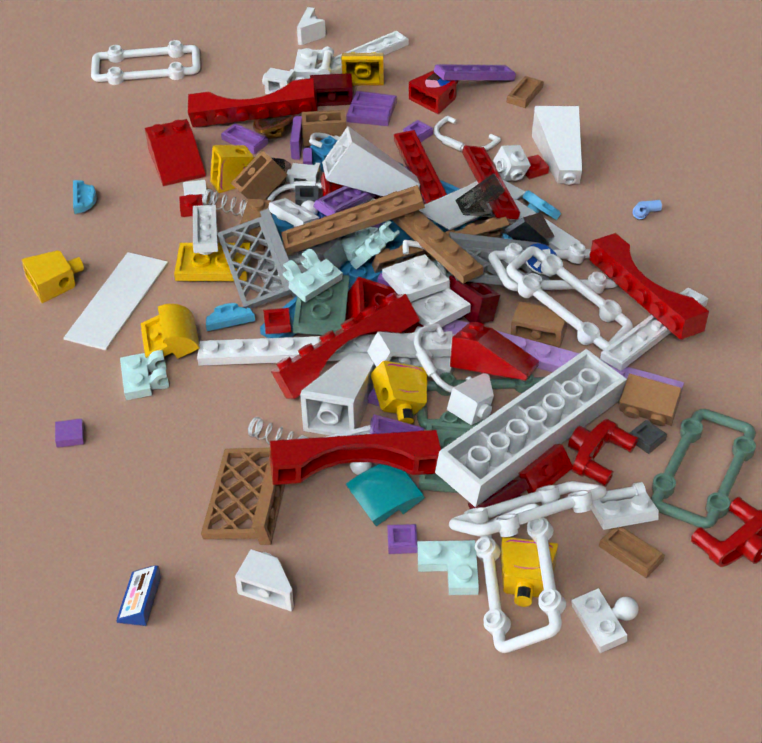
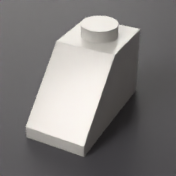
[367,331,433,367]
[447,373,494,425]
[235,549,294,612]

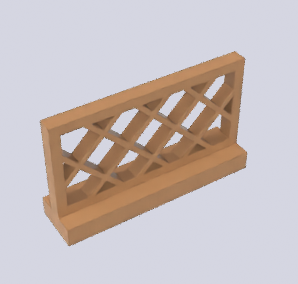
[201,447,285,545]

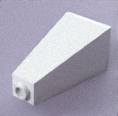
[532,106,582,185]
[322,126,420,196]
[300,351,376,436]

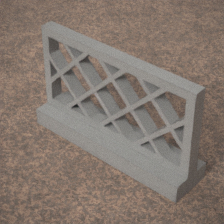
[217,208,297,309]
[449,232,549,285]

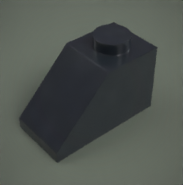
[504,212,555,246]

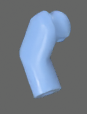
[633,200,662,220]

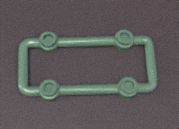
[417,373,545,429]
[651,409,756,529]

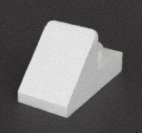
[297,7,326,45]

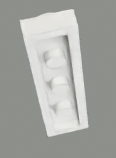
[193,205,218,255]

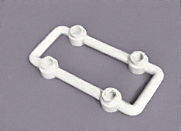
[91,40,201,85]
[488,242,618,294]
[506,246,633,350]
[449,481,607,537]
[475,504,566,653]

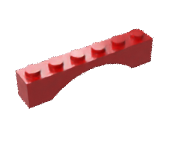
[188,78,318,127]
[589,233,709,340]
[271,292,420,399]
[270,430,441,485]

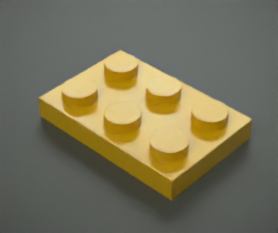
[174,243,251,281]

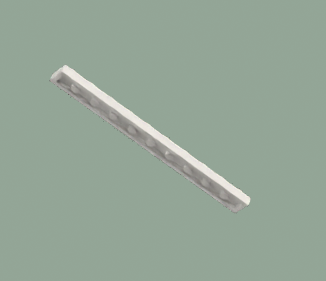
[197,331,453,366]

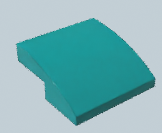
[346,464,425,527]

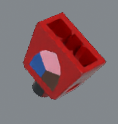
[409,70,458,114]

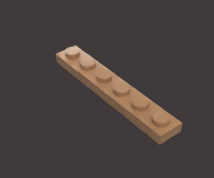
[281,185,425,255]
[383,191,483,284]
[372,217,509,273]

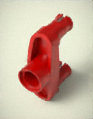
[568,419,639,487]
[691,497,762,567]

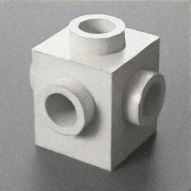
[493,145,530,181]

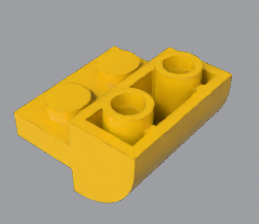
[140,304,200,359]

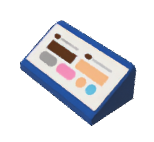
[116,565,161,626]

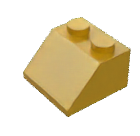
[341,52,384,86]

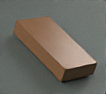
[507,76,544,108]
[599,527,665,578]

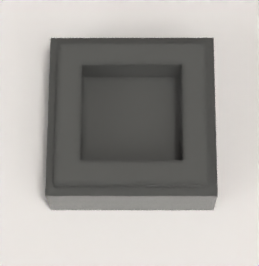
[630,420,667,454]

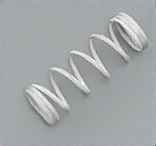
[202,189,247,216]
[248,416,308,444]

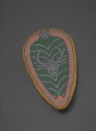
[253,114,297,138]

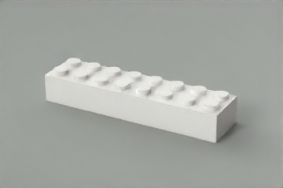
[435,349,627,507]

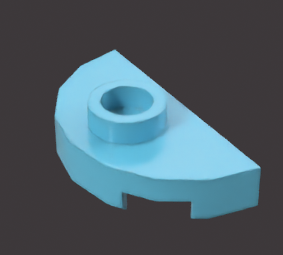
[73,180,97,214]
[522,190,561,220]
[206,303,255,331]

